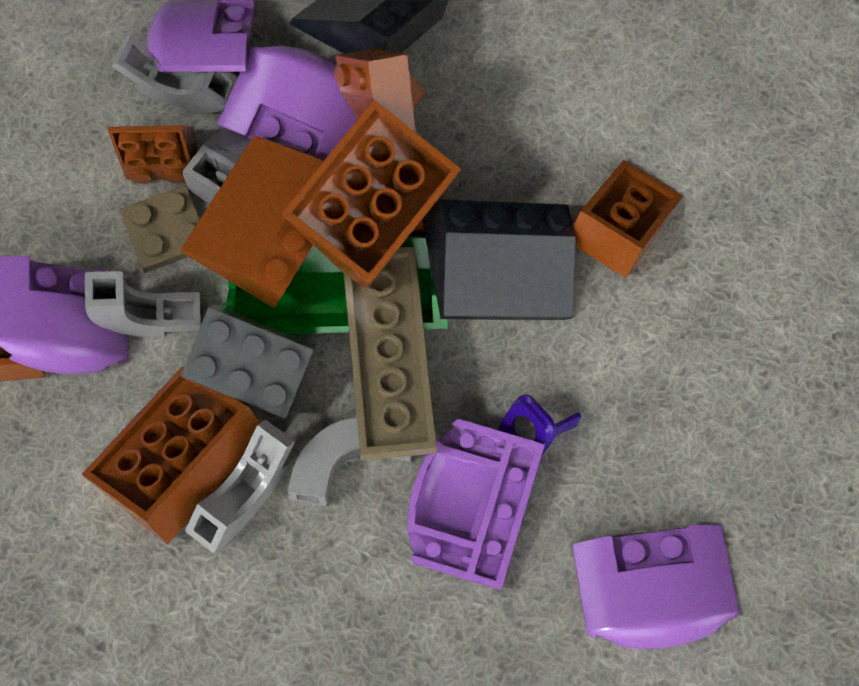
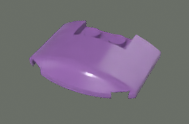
[147,0,257,72]
[217,46,357,161]
[0,256,128,374]
[407,419,545,591]
[572,525,739,649]

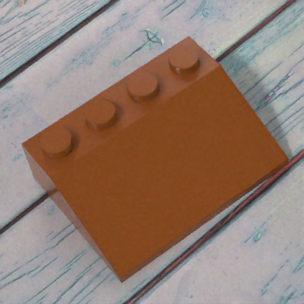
[281,99,461,290]
[180,135,323,308]
[82,367,261,545]

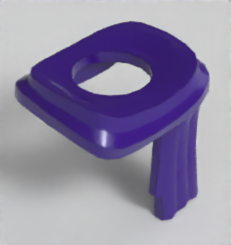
[498,394,581,455]

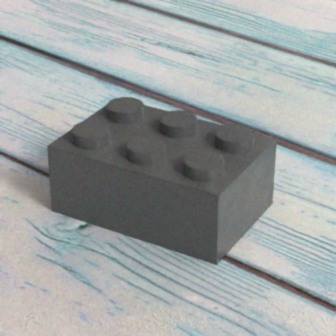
[181,303,316,419]

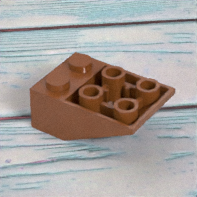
[108,125,197,184]

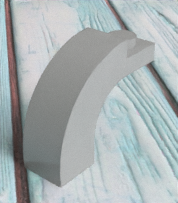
[111,35,238,113]
[85,271,201,337]
[288,417,412,506]
[185,420,295,553]

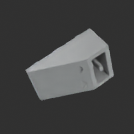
[182,128,251,203]

